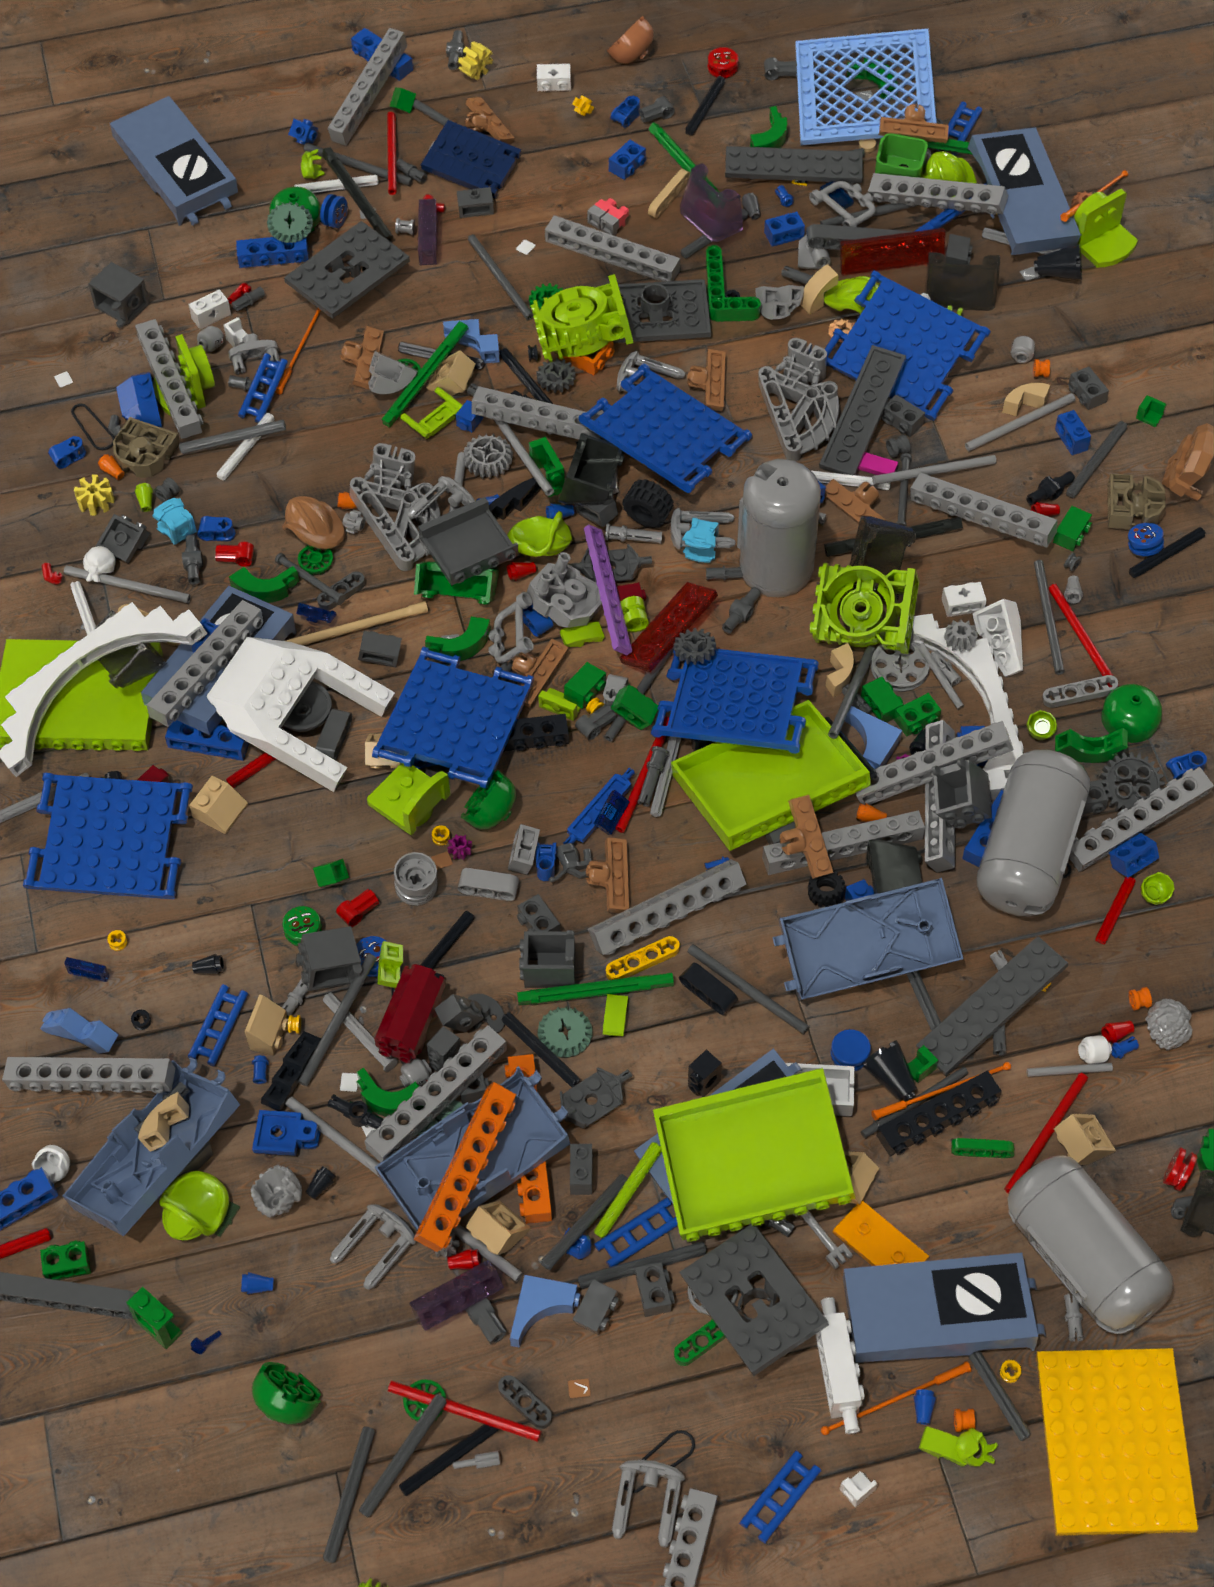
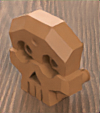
[1162,423,1214,501]

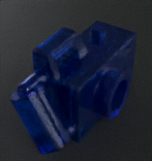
[296,603,337,623]

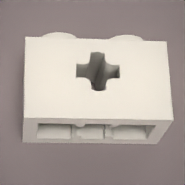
[537,64,571,91]
[189,289,231,330]
[942,582,986,617]

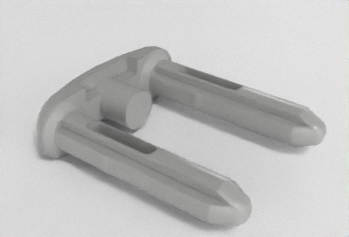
[617,351,685,393]
[408,476,475,519]
[670,508,736,550]
[330,1204,416,1290]
[612,1460,685,1548]

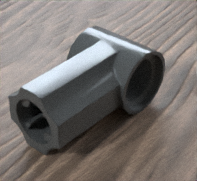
[764,57,797,80]
[639,96,675,123]
[575,704,616,740]
[466,1297,507,1345]

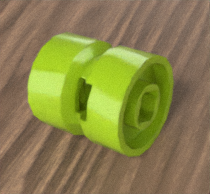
[620,596,649,632]

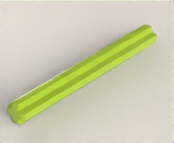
[594,1142,662,1238]

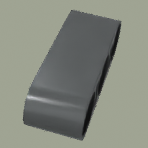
[315,708,353,761]

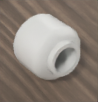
[1078,1035,1112,1064]

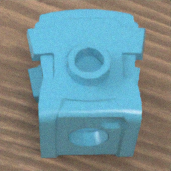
[152,498,197,545]
[682,517,719,563]

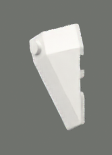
[972,599,1023,677]

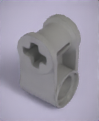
[603,674,629,706]

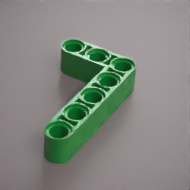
[706,245,761,322]

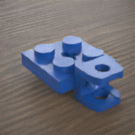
[252,1110,320,1156]

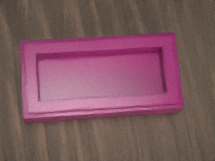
[858,452,898,475]

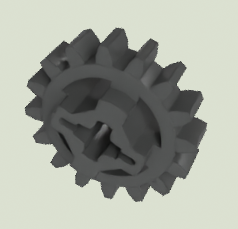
[536,358,576,393]
[674,628,716,665]

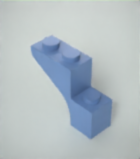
[443,319,499,363]
[40,1008,119,1054]

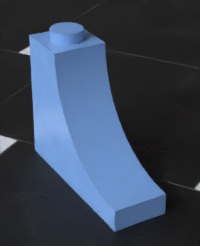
[845,706,902,769]
[510,1275,581,1347]

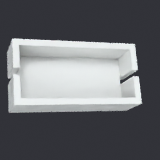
[786,1063,854,1116]

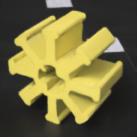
[458,41,493,80]
[74,475,114,515]

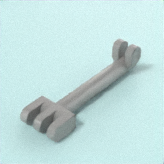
[793,1211,853,1269]

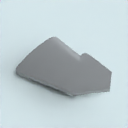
[798,234,831,269]

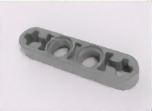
[1043,675,1118,708]

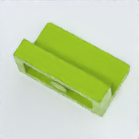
[538,688,581,721]

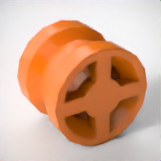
[1033,359,1050,378]
[1129,987,1152,1011]
[954,1409,975,1432]

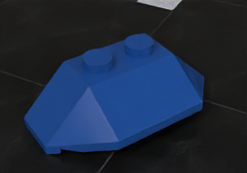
[116,372,162,428]

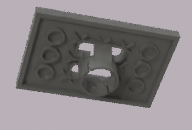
[284,221,410,319]
[600,279,711,343]
[679,1224,829,1376]

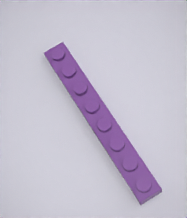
[584,524,632,655]

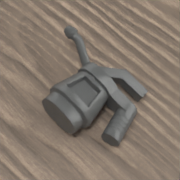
[549,843,592,882]

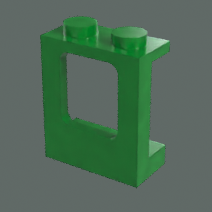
[529,436,565,497]
[126,1286,182,1350]

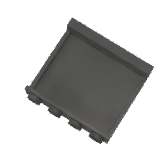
[418,497,518,586]

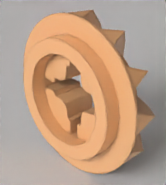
[828,318,855,342]

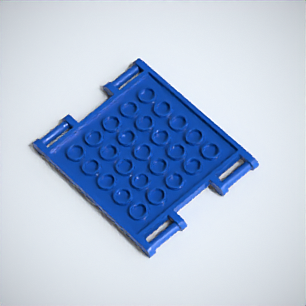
[825,270,991,421]
[578,364,752,493]
[372,647,534,789]
[651,649,819,754]
[23,773,193,899]

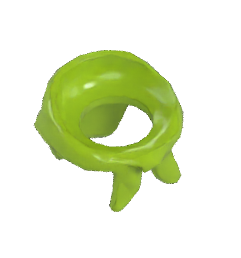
[301,149,325,179]
[956,1428,998,1467]

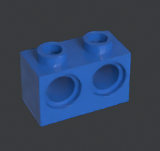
[609,140,646,180]
[764,212,805,247]
[1055,410,1091,455]
[1109,833,1159,878]

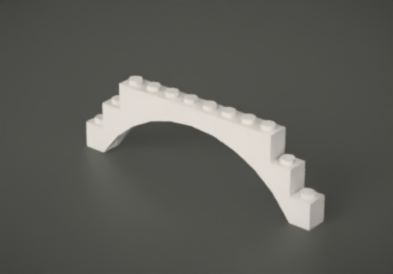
[0,602,207,777]
[911,614,1023,805]

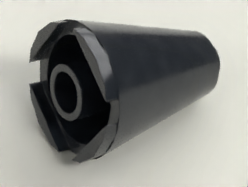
[1034,245,1082,280]
[862,1040,917,1101]

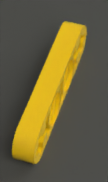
[606,936,680,980]

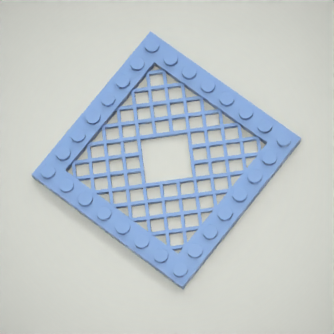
[796,28,936,145]

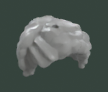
[1145,999,1193,1050]
[250,1165,302,1218]

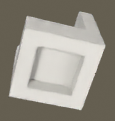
[224,317,247,347]
[840,1472,878,1507]

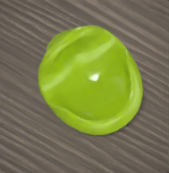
[922,152,977,198]
[824,276,879,314]
[507,511,572,557]
[159,1171,229,1240]

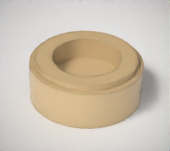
[859,139,876,153]

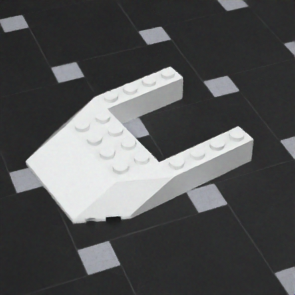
[207,637,395,792]

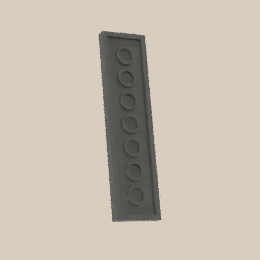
[725,146,862,183]
[819,345,906,475]
[916,936,1068,1076]

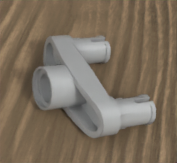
[228,334,280,374]

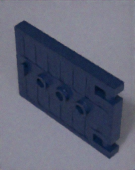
[421,120,522,199]

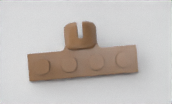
[465,97,514,144]
[879,104,949,143]
[340,326,384,390]
[687,349,725,412]
[824,479,888,534]
[512,638,569,708]
[779,795,834,879]
[586,837,629,913]

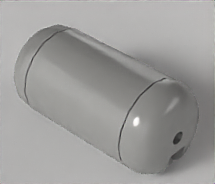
[737,459,821,598]
[977,750,1090,917]
[1007,1155,1174,1334]

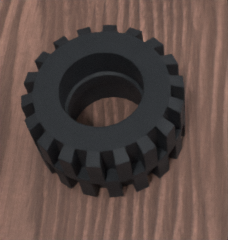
[622,479,674,528]

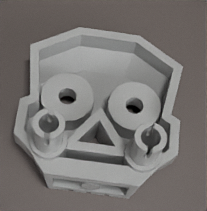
[526,552,602,628]

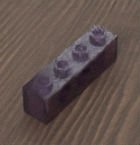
[418,199,437,265]
[409,1260,504,1331]

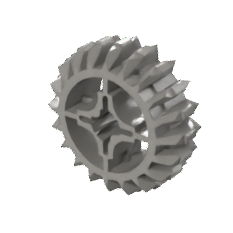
[463,433,513,479]

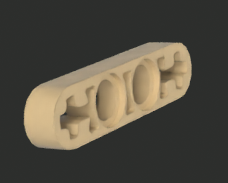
[648,169,690,218]

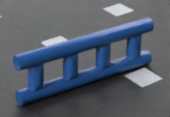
[937,101,982,156]
[238,353,288,423]
[188,984,248,1066]
[594,1197,678,1267]
[739,1451,821,1543]

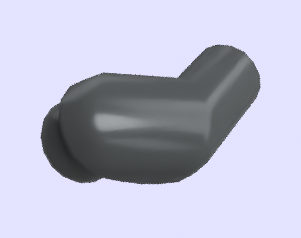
[108,415,123,437]
[1171,1195,1198,1219]

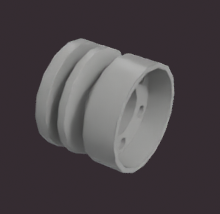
[394,852,437,906]

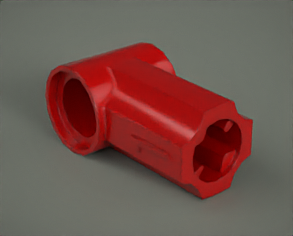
[215,542,254,567]
[336,889,379,927]

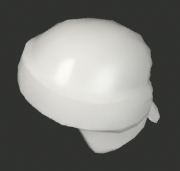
[83,546,116,582]
[32,1145,70,1184]

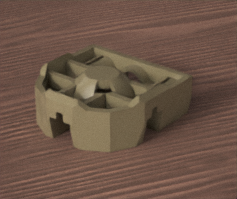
[113,417,179,478]
[1108,473,1166,530]

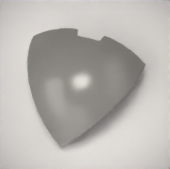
[756,285,804,319]
[368,351,417,394]

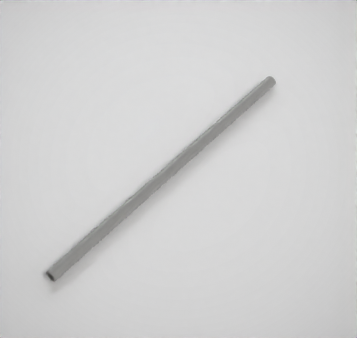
[286,1097,523,1282]

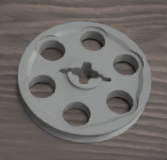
[871,641,930,691]

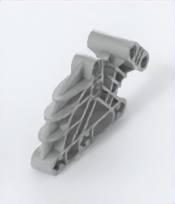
[758,338,839,461]
[349,443,440,571]

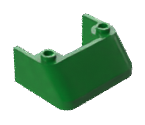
[414,561,499,604]

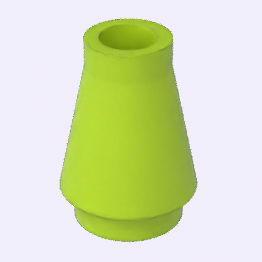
[135,483,153,512]

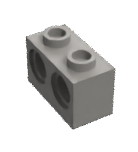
[508,824,540,875]

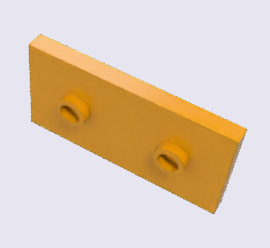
[832,1200,929,1266]

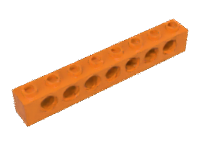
[504,1054,552,1224]
[413,1082,516,1252]

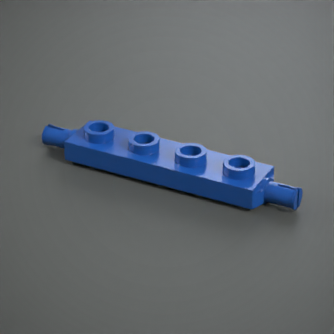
[563,768,635,844]

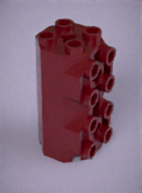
[374,964,446,1063]

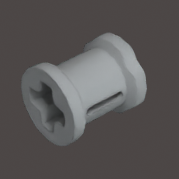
[395,218,415,235]

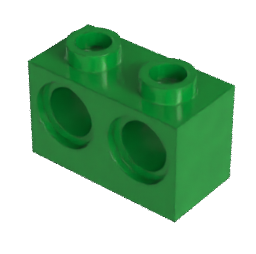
[894,693,941,737]
[40,1240,91,1280]

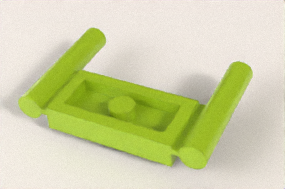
[400,387,463,439]

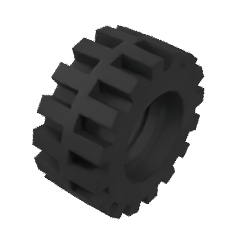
[808,871,845,907]

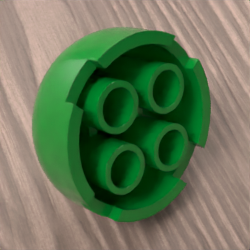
[269,187,321,233]
[1101,684,1162,743]
[461,771,516,830]
[252,1362,321,1425]

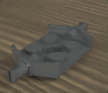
[569,544,652,582]
[559,1067,632,1128]

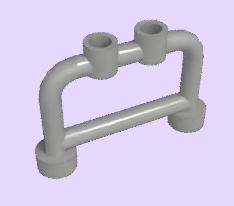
[809,181,876,227]
[488,592,534,664]

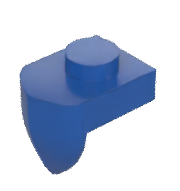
[564,1227,591,1259]

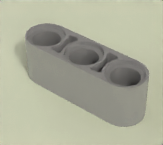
[457,868,519,901]

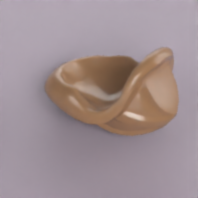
[282,496,345,549]

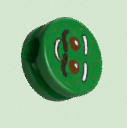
[282,906,322,946]

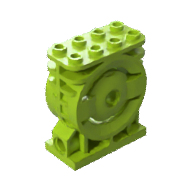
[531,274,634,362]
[810,563,920,654]

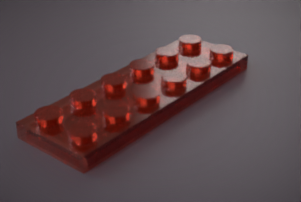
[840,228,946,275]
[619,582,718,672]

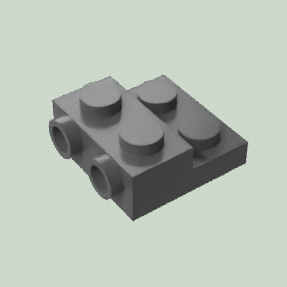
[96,514,150,564]

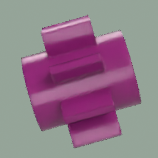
[447,834,472,860]

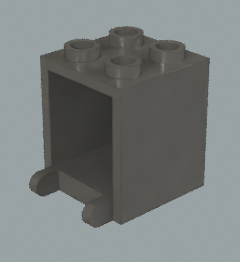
[88,262,150,328]
[932,758,992,828]
[296,926,362,991]
[519,930,575,988]

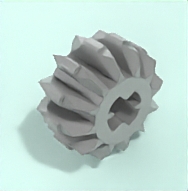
[944,619,978,653]

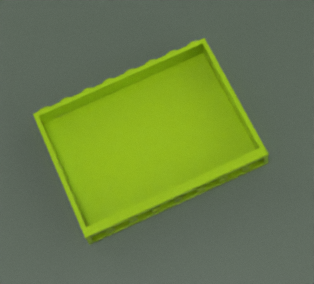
[0,639,163,751]
[671,700,870,851]
[653,1068,856,1242]

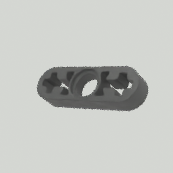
[317,571,365,611]
[498,1375,552,1429]

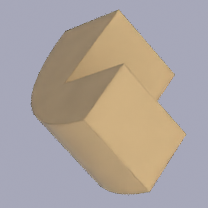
[800,264,838,315]
[1002,383,1050,416]
[826,643,854,697]
[138,1092,189,1152]

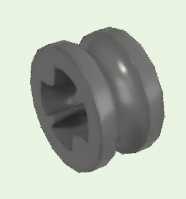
[1064,553,1082,572]

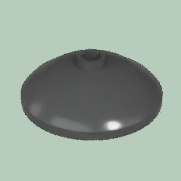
[283,681,332,732]

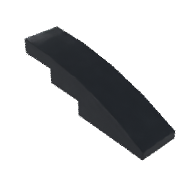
[489,477,542,520]
[261,1031,321,1111]

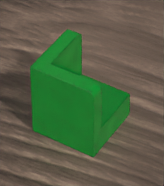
[390,87,416,113]
[1136,395,1166,427]
[313,859,349,887]
[908,1045,938,1084]

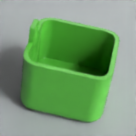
[875,133,928,178]

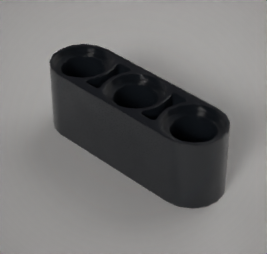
[679,962,738,1015]

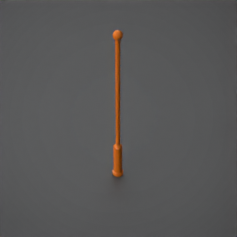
[1060,170,1128,222]
[275,308,321,395]
[871,1062,1011,1121]
[821,1361,972,1435]

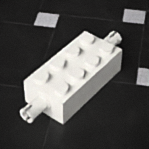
[815,1297,864,1434]

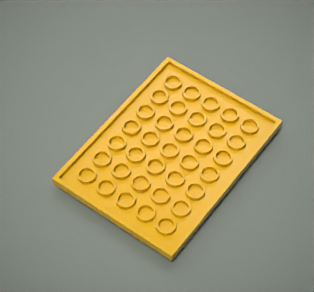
[1036,1348,1198,1536]

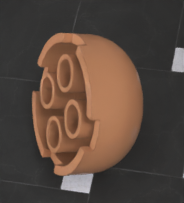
[607,16,654,64]

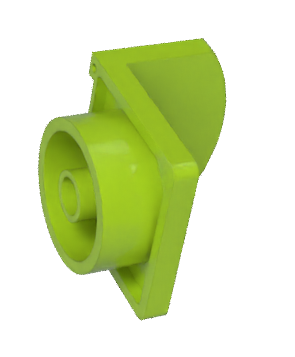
[1074,188,1138,268]
[153,334,215,417]
[367,763,451,836]

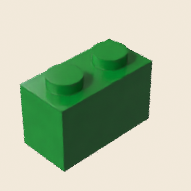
[1053,506,1093,551]
[564,662,606,709]
[861,676,904,723]
[610,685,658,730]

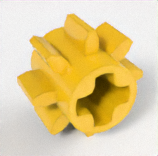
[572,95,594,116]

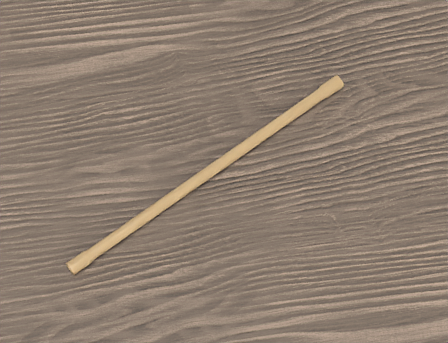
[285,601,428,646]

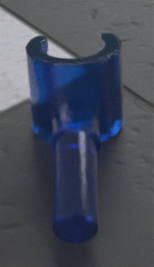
[191,1330,222,1354]

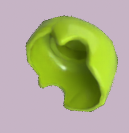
[1026,710,1057,740]
[1140,872,1175,905]

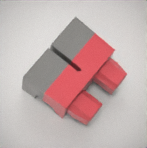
[587,198,629,236]

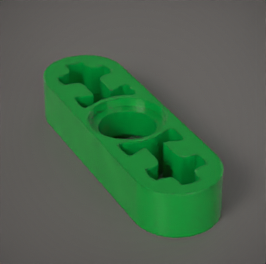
[951,1138,1015,1158]
[674,1320,725,1366]

